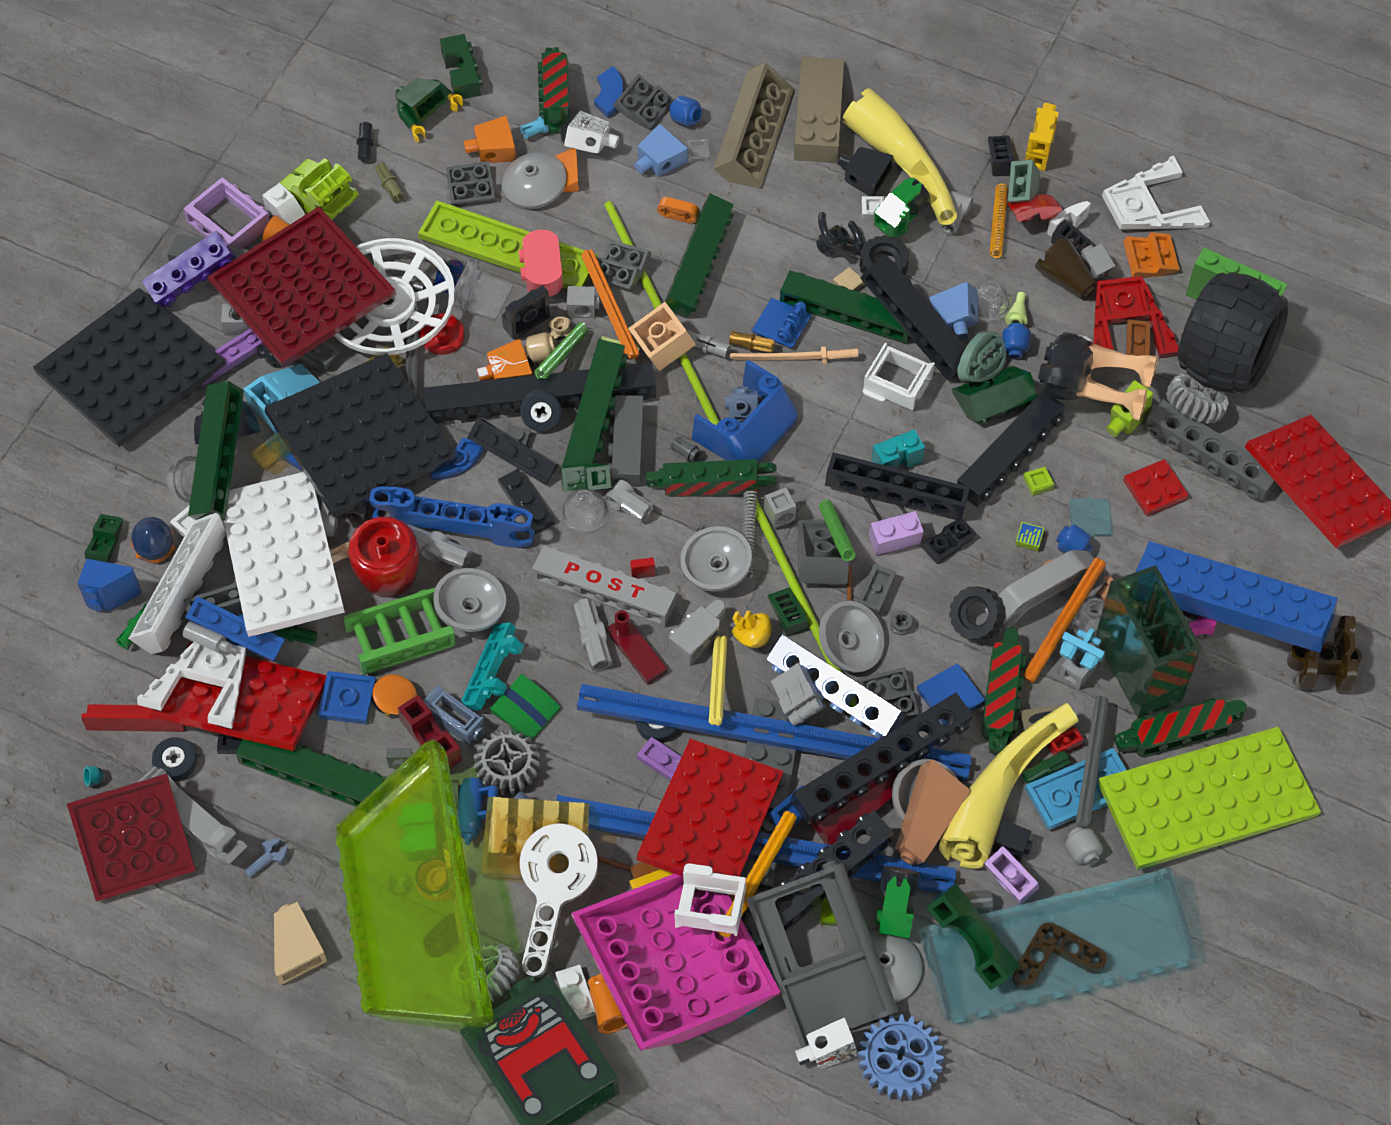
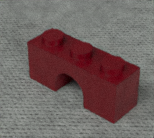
[398,695,462,774]

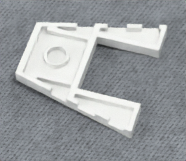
[1102,156,1210,229]
[137,642,246,729]

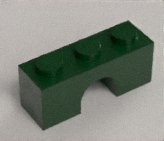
[440,34,483,99]

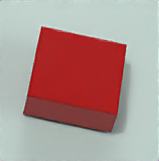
[630,557,655,579]

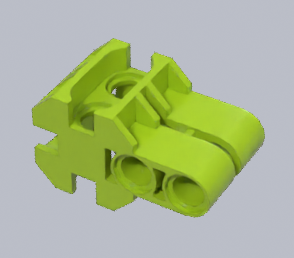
[279,158,359,220]

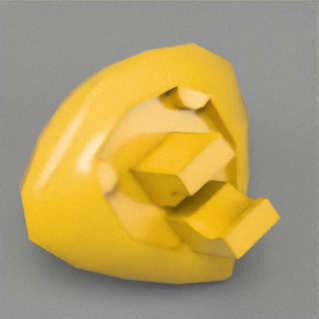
[732,611,771,648]

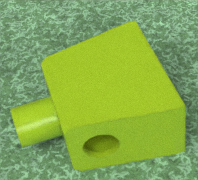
[1106,380,1153,437]

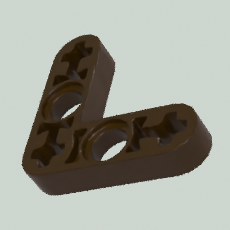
[1012,922,1107,990]

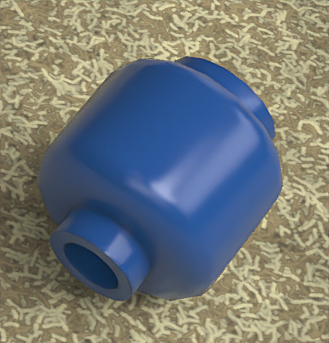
[669,96,702,127]
[1002,323,1032,359]
[1055,524,1092,554]

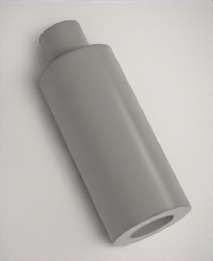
[183,621,231,653]

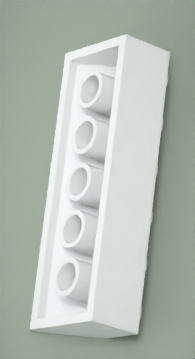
[128,513,226,655]

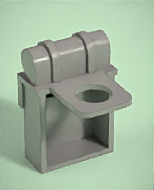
[771,663,826,726]

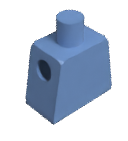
[634,124,688,176]
[929,282,979,340]

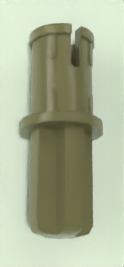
[375,162,405,203]

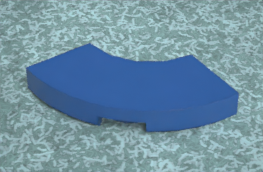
[594,66,623,118]
[431,438,484,480]

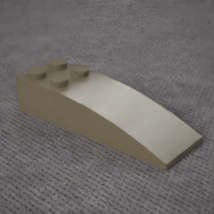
[794,57,844,163]

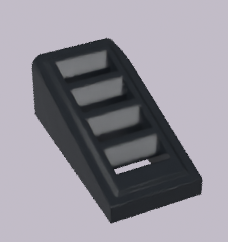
[988,135,1014,176]
[1051,220,1096,256]

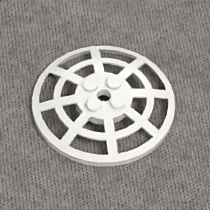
[334,238,455,355]

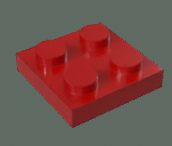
[1123,459,1188,517]

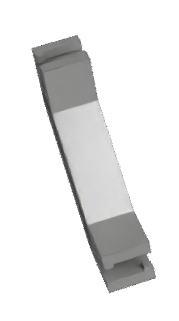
[985,550,1094,628]
[138,766,247,864]

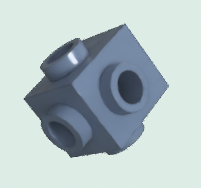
[725,386,758,421]

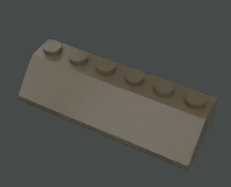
[714,62,794,188]

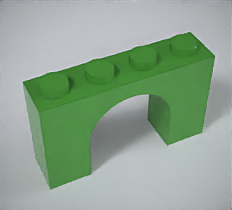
[1186,248,1288,300]

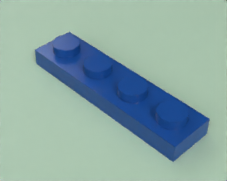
[185,596,285,662]

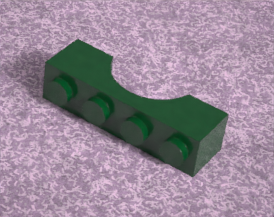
[926,883,1020,990]

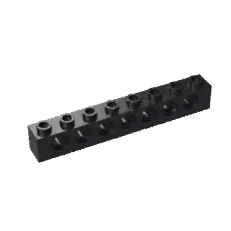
[790,692,973,825]
[741,810,896,953]

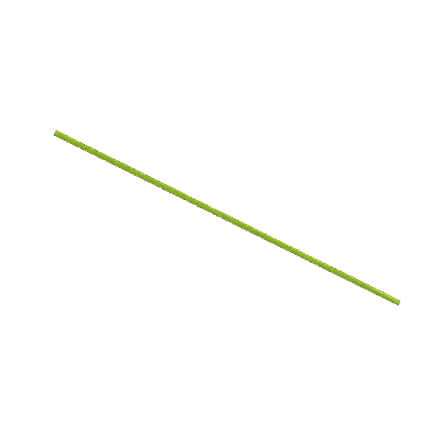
[604,201,858,708]

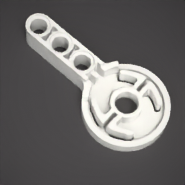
[520,824,598,978]

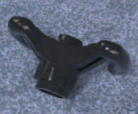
[816,212,864,255]

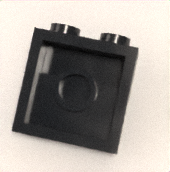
[502,285,550,339]

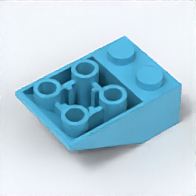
[243,364,320,432]

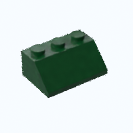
[952,366,1037,423]

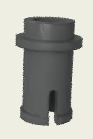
[671,436,701,462]

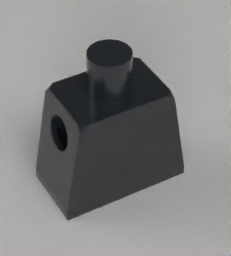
[837,147,893,196]

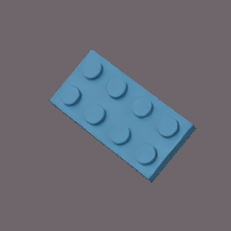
[1025,748,1126,831]

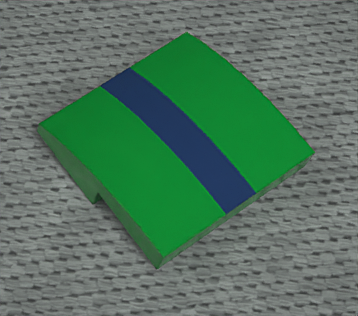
[490,673,560,741]

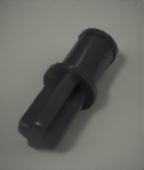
[356,122,374,163]

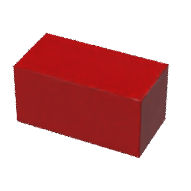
[1047,727,1084,755]

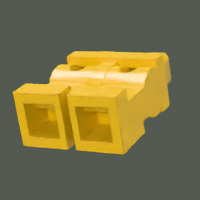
[1025,103,1059,171]

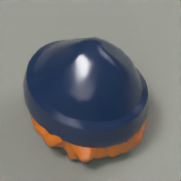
[131,517,175,563]

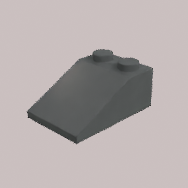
[797,520,849,585]

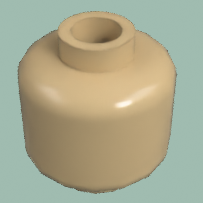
[523,332,557,365]

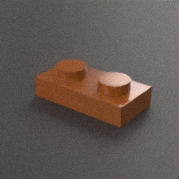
[1125,320,1150,356]

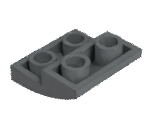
[612,74,674,129]
[446,161,495,205]
[598,240,652,290]
[857,667,919,720]

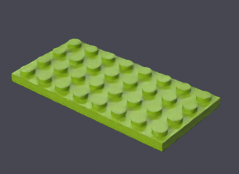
[1097,727,1321,870]

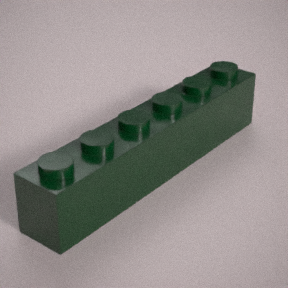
[665,193,734,319]
[780,270,910,345]
[562,339,628,466]
[188,381,244,521]
[236,739,387,814]

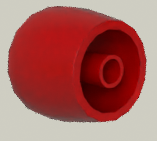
[348,517,419,597]

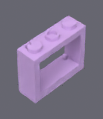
[183,177,270,249]

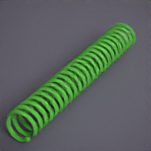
[535,322,588,379]
[819,499,856,561]

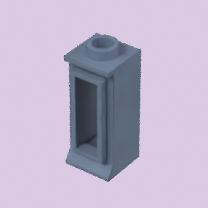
[424,685,485,746]

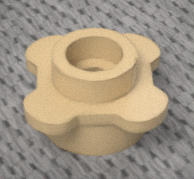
[548,317,572,339]

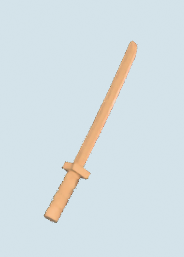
[730,347,859,364]

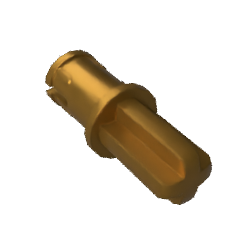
[729,330,775,353]

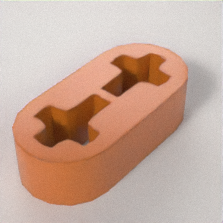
[657,197,700,224]

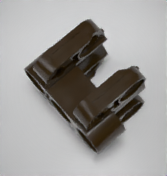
[1287,615,1362,692]

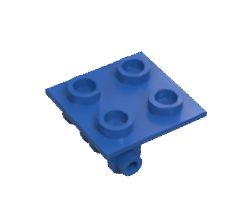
[751,297,812,349]

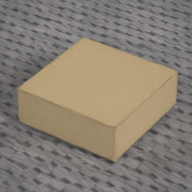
[833,267,864,291]

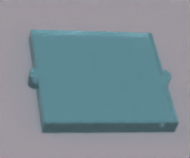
[1069,497,1112,539]

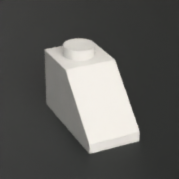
[262,183,305,224]

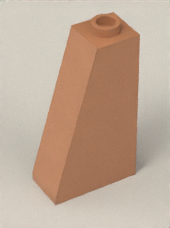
[895,759,971,865]

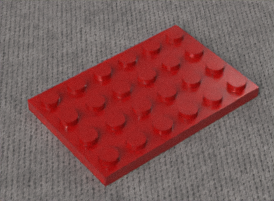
[1245,415,1391,548]
[152,643,327,751]
[636,738,784,877]

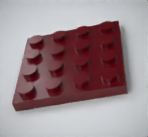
[67,773,196,901]

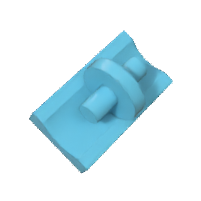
[1060,627,1105,671]

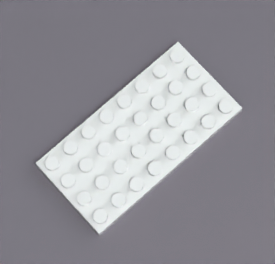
[224,472,345,637]

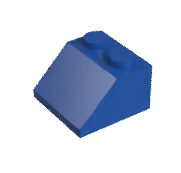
[77,559,142,611]

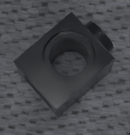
[992,820,1034,862]

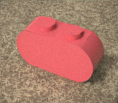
[519,229,563,297]

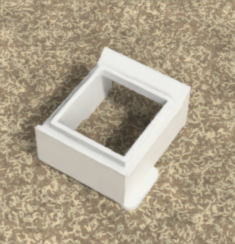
[863,343,935,411]
[674,864,746,936]

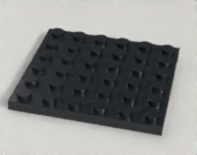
[33,288,226,447]
[265,353,457,518]

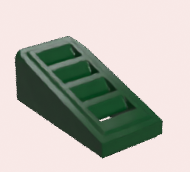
[768,587,809,636]

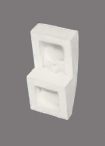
[1047,201,1091,237]

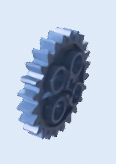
[857,1014,944,1100]

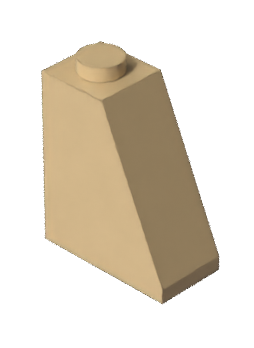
[274,902,327,986]

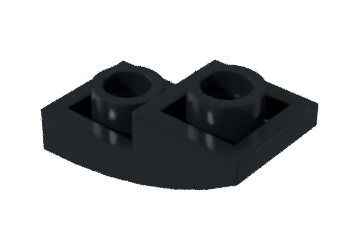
[922,518,976,564]

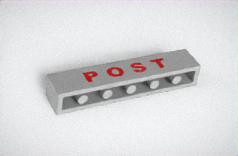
[532,545,676,627]

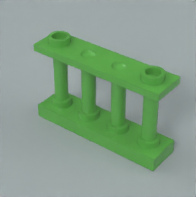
[343,588,455,675]

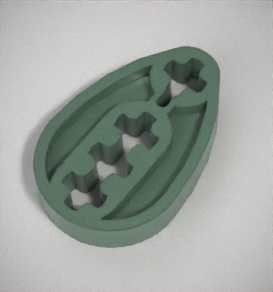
[957,332,1006,382]

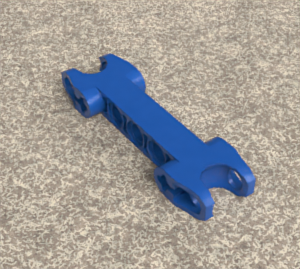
[369,486,535,547]

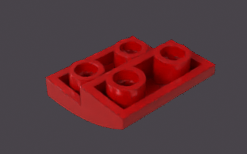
[1007,194,1063,222]

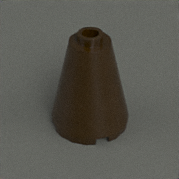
[1035,236,1096,298]

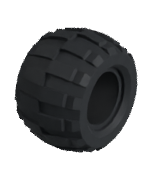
[1178,272,1289,394]

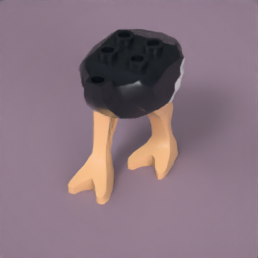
[1038,332,1159,420]

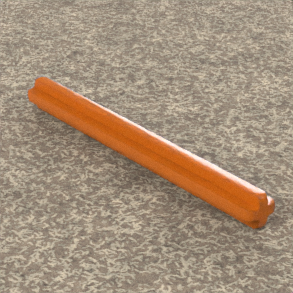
[581,250,640,360]
[1023,557,1106,683]

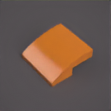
[1123,232,1180,278]

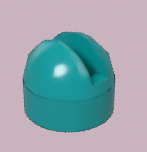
[83,766,104,786]

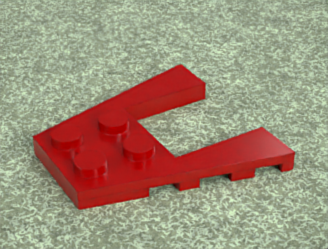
[1093,276,1179,358]

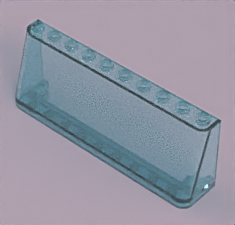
[918,867,1196,1024]

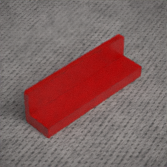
[81,704,185,732]

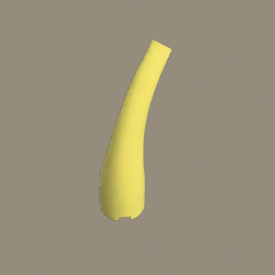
[843,88,957,225]
[939,703,1079,869]

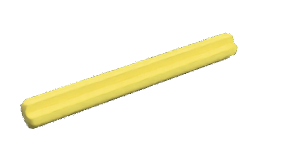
[709,635,727,726]

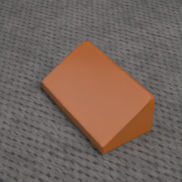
[555,148,579,192]

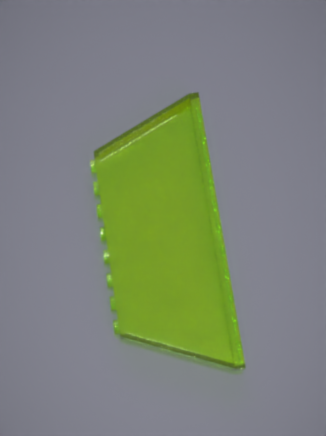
[336,739,493,1027]

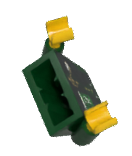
[395,78,463,143]

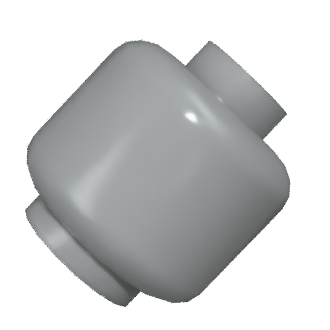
[1065,827,1103,866]

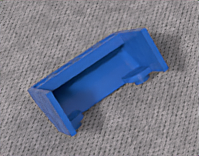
[692,360,798,463]

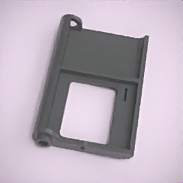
[746,860,899,1048]

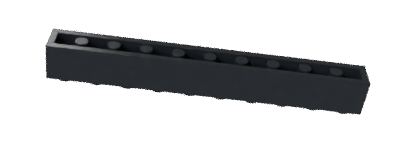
[423,362,656,423]

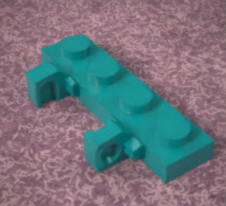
[460,622,525,711]

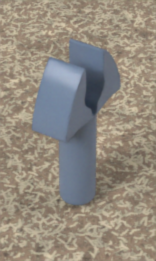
[245,839,288,878]

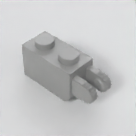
[668,599,725,665]

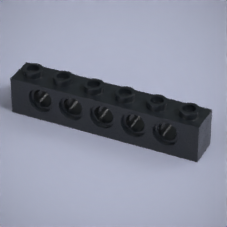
[825,452,970,519]

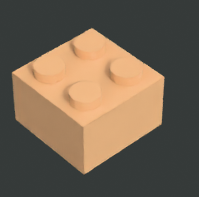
[628,302,696,371]

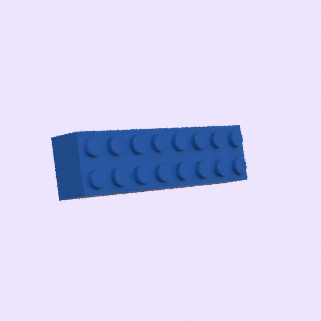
[1132,541,1338,653]

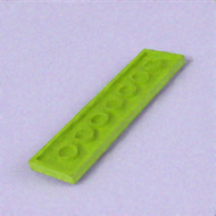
[418,200,598,289]

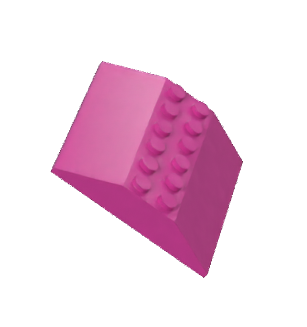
[571,874,780,1051]

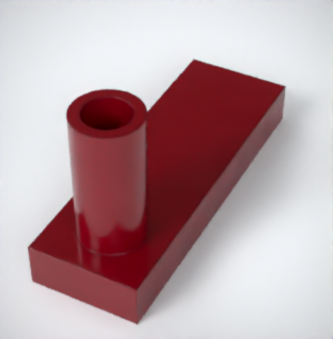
[606,610,667,685]

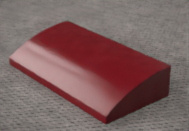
[810,756,899,845]

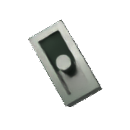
[1008,160,1040,203]

